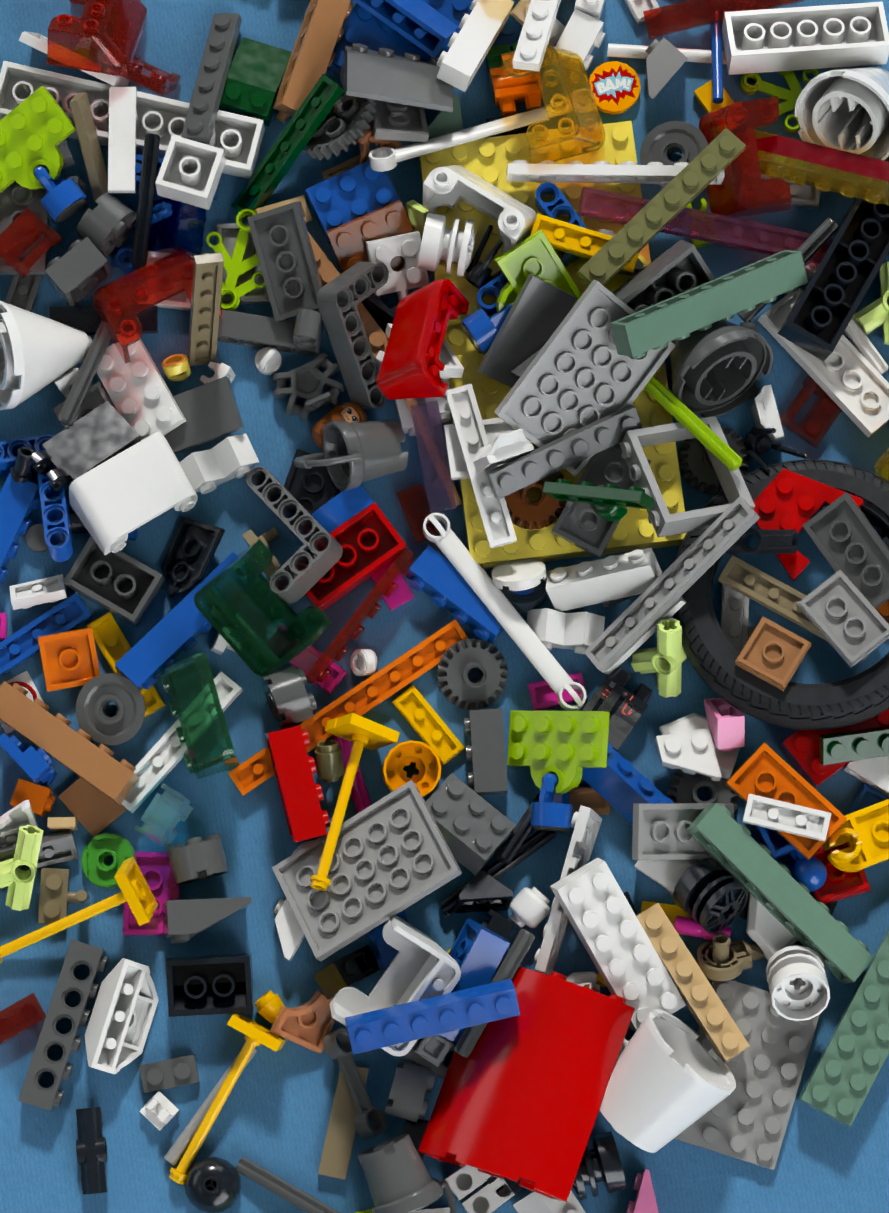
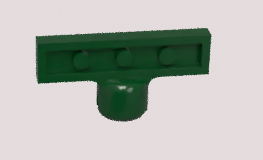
[542,479,654,522]

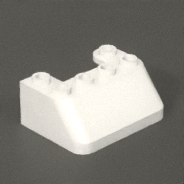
[329,915,461,1057]

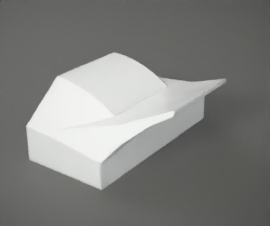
[751,384,784,443]
[473,429,534,472]

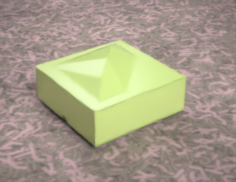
[406,200,431,236]

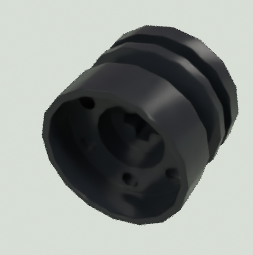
[673,858,748,933]
[572,1131,627,1201]

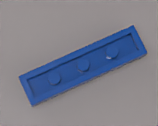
[0,593,92,677]

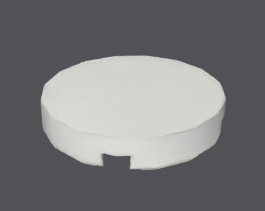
[491,559,547,591]

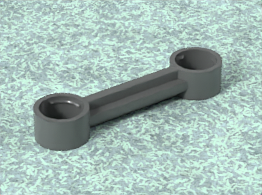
[323,1028,387,1139]

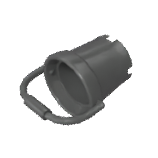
[294,419,408,491]
[358,1133,457,1213]

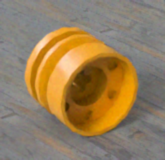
[382,740,441,797]

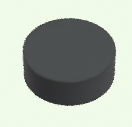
[25,524,48,553]

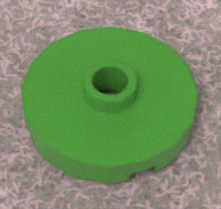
[81,833,136,888]

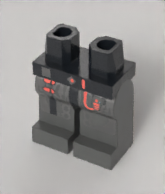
[582,668,652,752]

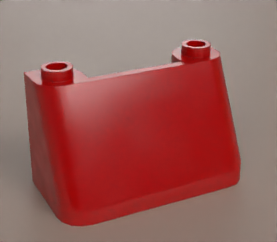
[376,279,470,400]

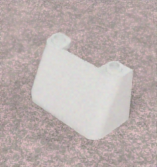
[423,165,537,254]
[69,432,198,555]

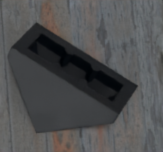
[454,869,514,913]

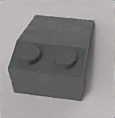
[162,897,251,944]

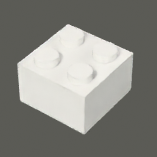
[155,135,226,210]

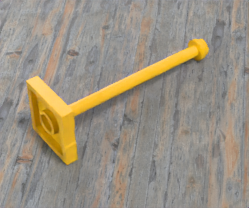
[310,713,400,891]
[0,856,158,964]
[169,1013,287,1185]

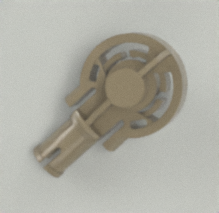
[696,933,765,981]

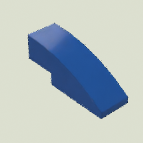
[291,485,374,547]

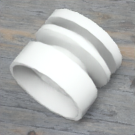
[418,212,475,277]
[766,945,830,1021]

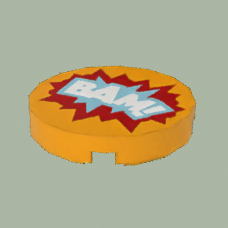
[587,61,641,115]

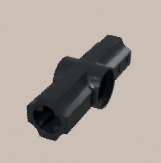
[724,528,798,555]
[76,1107,108,1195]

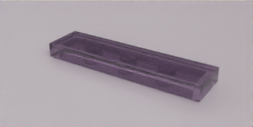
[410,401,456,513]

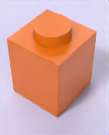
[10,778,55,818]

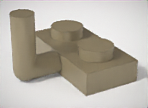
[242,527,281,580]
[38,868,90,925]

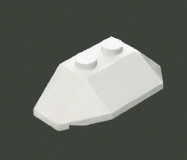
[85,958,159,1075]

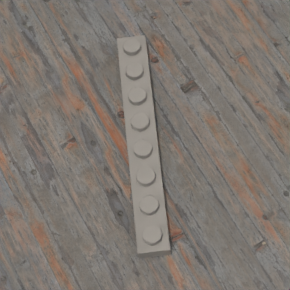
[584,496,760,673]

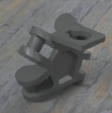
[273,352,345,421]

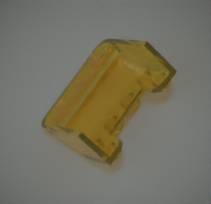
[501,45,605,164]

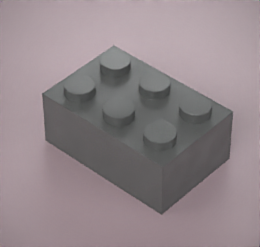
[64,536,165,627]
[426,773,516,876]

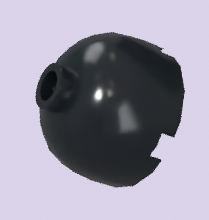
[185,1157,241,1213]

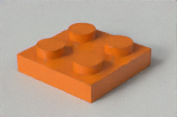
[37,627,100,692]

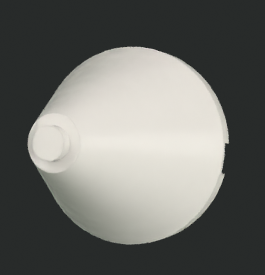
[794,67,889,161]
[0,301,92,410]

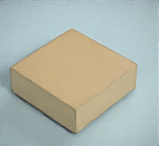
[47,817,78,832]

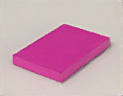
[123,852,180,936]

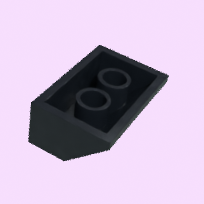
[166,953,253,1017]

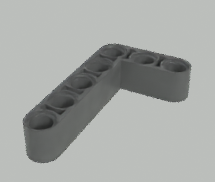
[317,261,389,409]
[217,309,324,356]
[246,466,343,603]

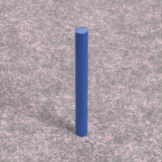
[711,10,723,104]

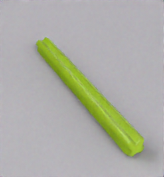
[644,375,743,471]

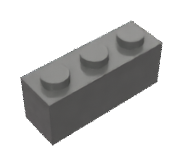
[464,708,508,796]

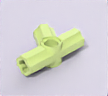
[853,262,889,345]
[631,618,687,698]
[0,825,44,911]

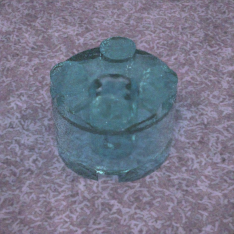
[134,783,193,847]

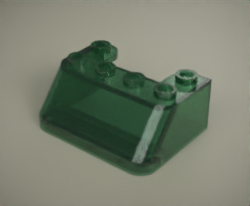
[194,539,332,677]
[161,652,240,779]

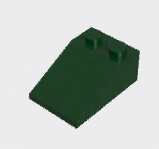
[218,37,292,127]

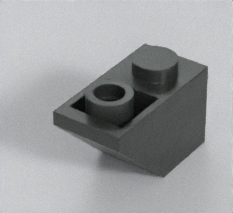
[314,945,380,1000]

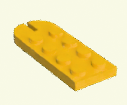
[823,799,889,872]

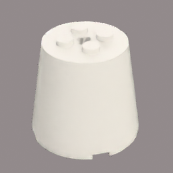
[599,1009,736,1153]

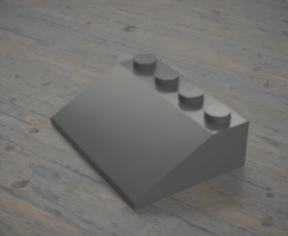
[340,43,453,112]

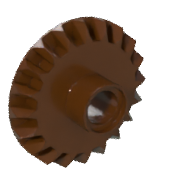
[505,471,567,530]

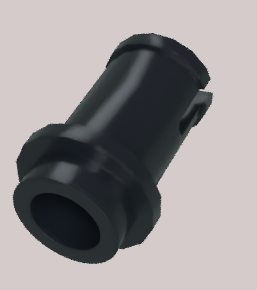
[10,447,35,483]

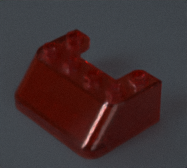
[47,0,147,76]
[699,97,792,219]
[93,251,222,364]

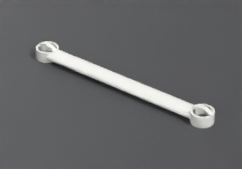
[369,91,596,172]
[422,513,587,711]

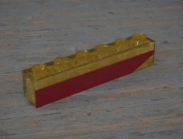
[737,128,889,205]

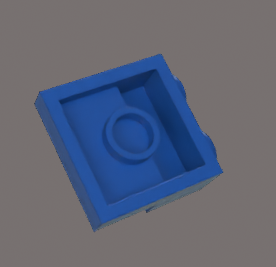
[0,733,58,786]

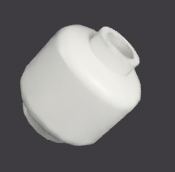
[509,887,550,928]

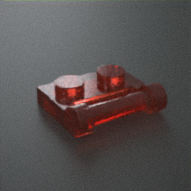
[115,53,181,95]
[0,208,62,278]
[779,376,842,448]

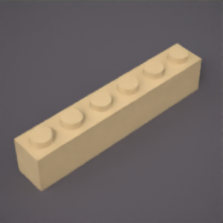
[636,903,750,1063]

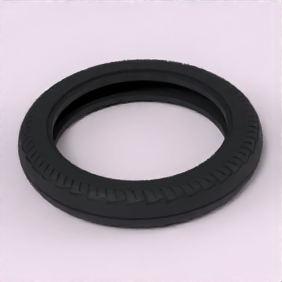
[673,459,889,730]

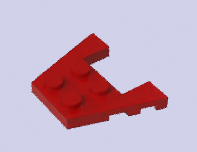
[754,468,864,582]

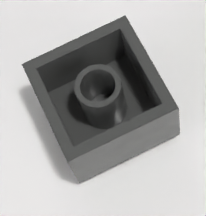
[45,237,113,307]

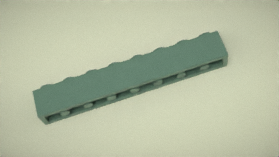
[610,250,808,359]
[686,803,874,984]

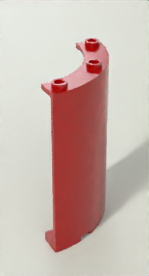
[418,963,635,1202]

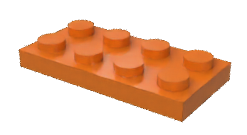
[726,742,847,860]

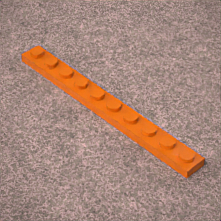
[228,619,469,796]

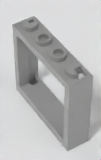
[620,416,755,537]

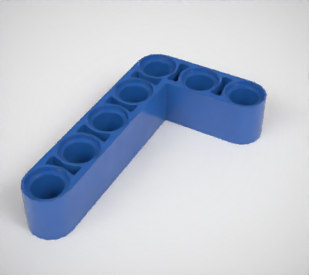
[477,182,587,316]
[0,434,74,562]

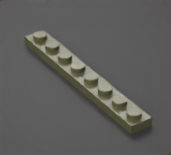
[577,128,746,286]

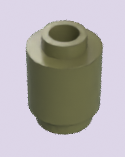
[314,740,345,783]

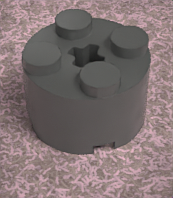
[76,192,136,257]
[262,666,317,729]
[166,834,228,885]
[384,1059,436,1123]

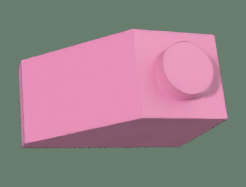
[704,697,745,751]

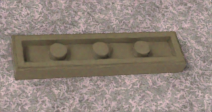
[69,92,108,203]
[318,1066,369,1180]

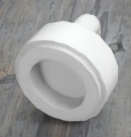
[255,347,282,375]
[350,649,378,676]

